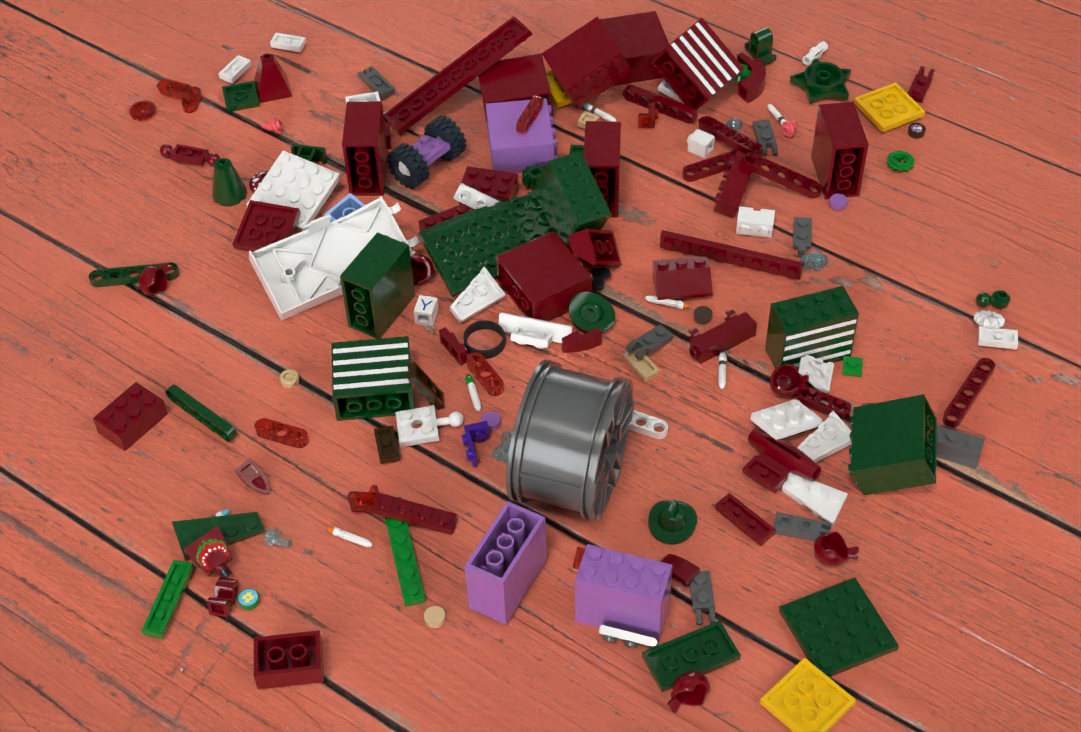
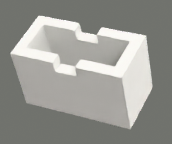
[736,206,775,238]

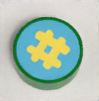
[237,588,260,610]

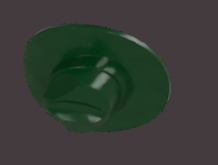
[569,292,615,332]
[648,500,697,544]

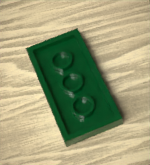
[642,620,741,692]

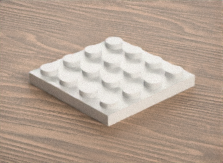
[246,151,341,231]

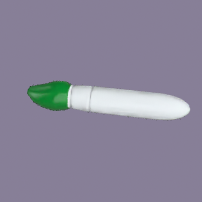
[465,374,481,411]

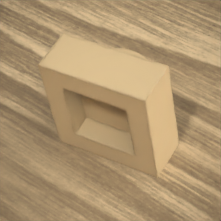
[577,111,600,129]

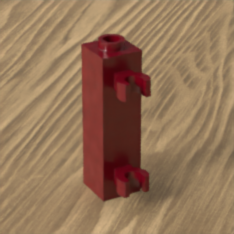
[688,309,757,364]

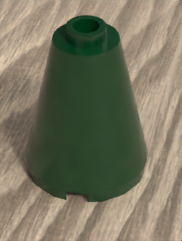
[212,158,247,207]

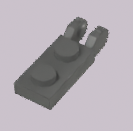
[752,120,778,156]
[626,325,674,359]
[689,571,715,625]

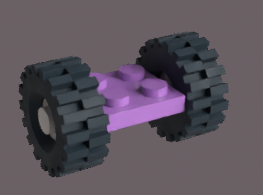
[387,115,467,189]

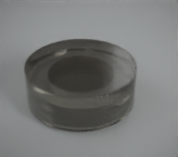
[693,306,712,324]

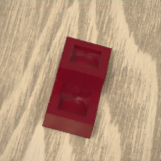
[562,328,602,353]
[660,554,700,586]

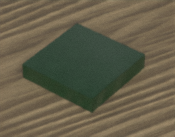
[222,81,260,113]

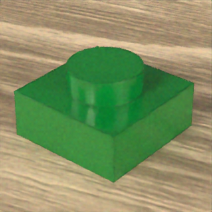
[842,356,863,377]

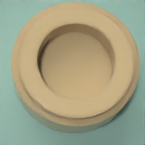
[279,369,300,388]
[424,606,446,629]

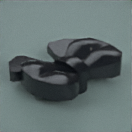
[590,268,611,291]

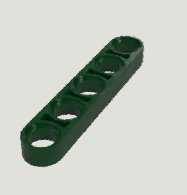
[88,262,180,287]
[165,384,237,442]

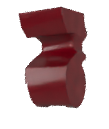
[207,577,239,618]

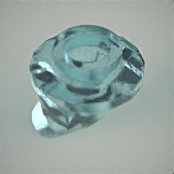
[726,118,743,133]
[262,527,292,547]

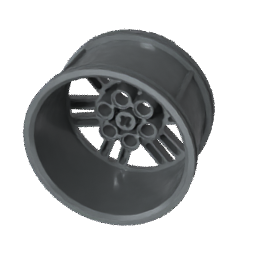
[506,359,634,522]

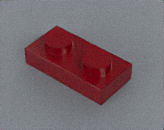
[439,327,468,366]

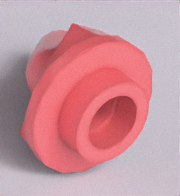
[261,117,283,134]
[781,120,797,138]

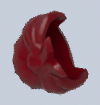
[410,254,433,286]
[138,263,172,296]
[769,364,809,397]
[814,531,859,566]
[667,670,710,713]

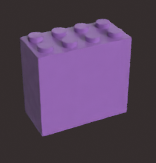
[486,98,557,173]
[465,501,547,625]
[575,544,673,643]

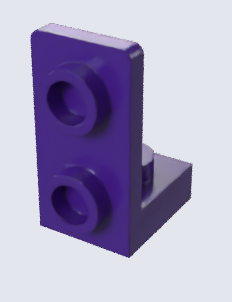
[461,421,490,467]

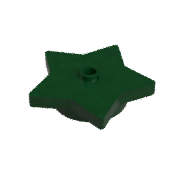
[790,59,851,104]

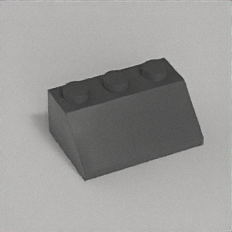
[936,423,985,469]

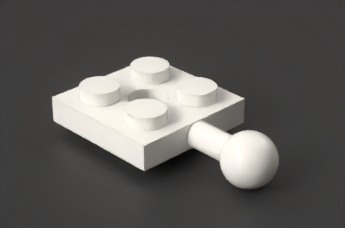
[395,405,464,447]

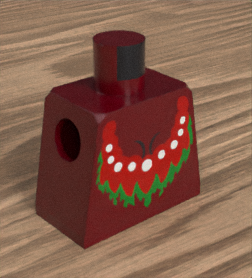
[184,526,233,578]

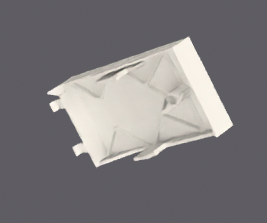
[249,196,420,321]

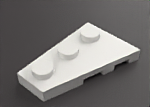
[449,267,506,324]
[797,411,852,463]
[782,472,848,528]

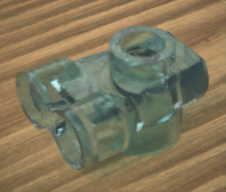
[799,249,828,271]
[491,431,513,463]

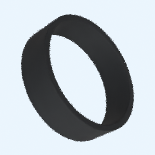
[463,320,505,359]

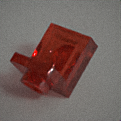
[638,102,659,128]
[347,485,379,513]

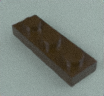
[407,362,445,410]

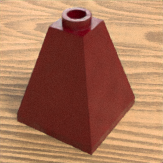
[254,53,292,103]

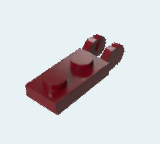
[907,66,935,103]

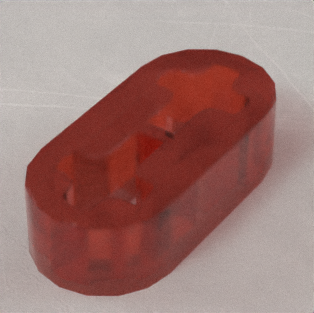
[182,86,202,113]

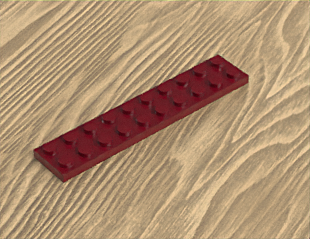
[383,16,532,135]

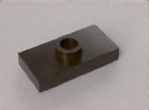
[374,425,400,464]

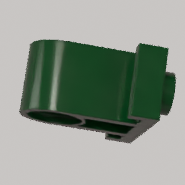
[744,27,776,65]
[291,143,327,165]

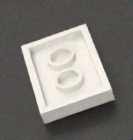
[750,399,822,440]

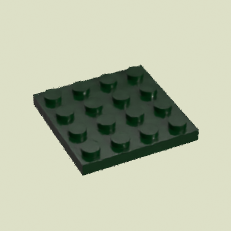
[779,577,899,677]

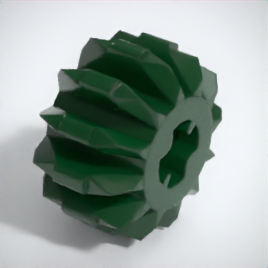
[522,164,546,191]

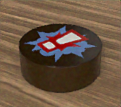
[908,123,926,139]

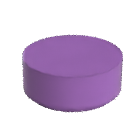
[829,194,848,210]
[481,411,501,431]

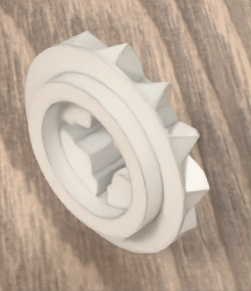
[974,310,1005,328]

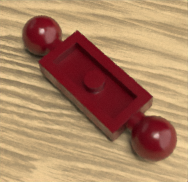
[160,144,220,166]

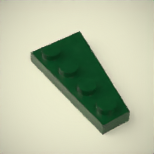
[172,512,265,561]

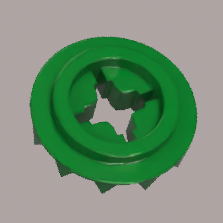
[886,151,915,173]

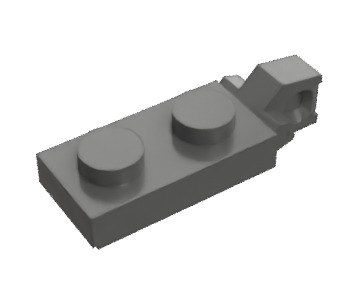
[792,217,812,258]

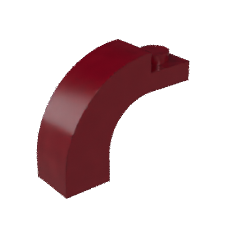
[737,52,766,103]

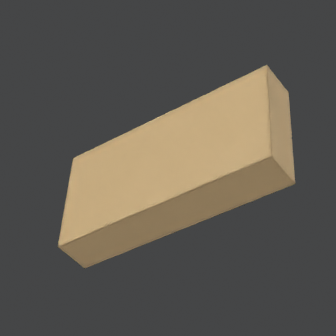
[622,349,660,383]

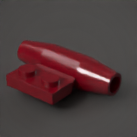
[742,428,821,493]

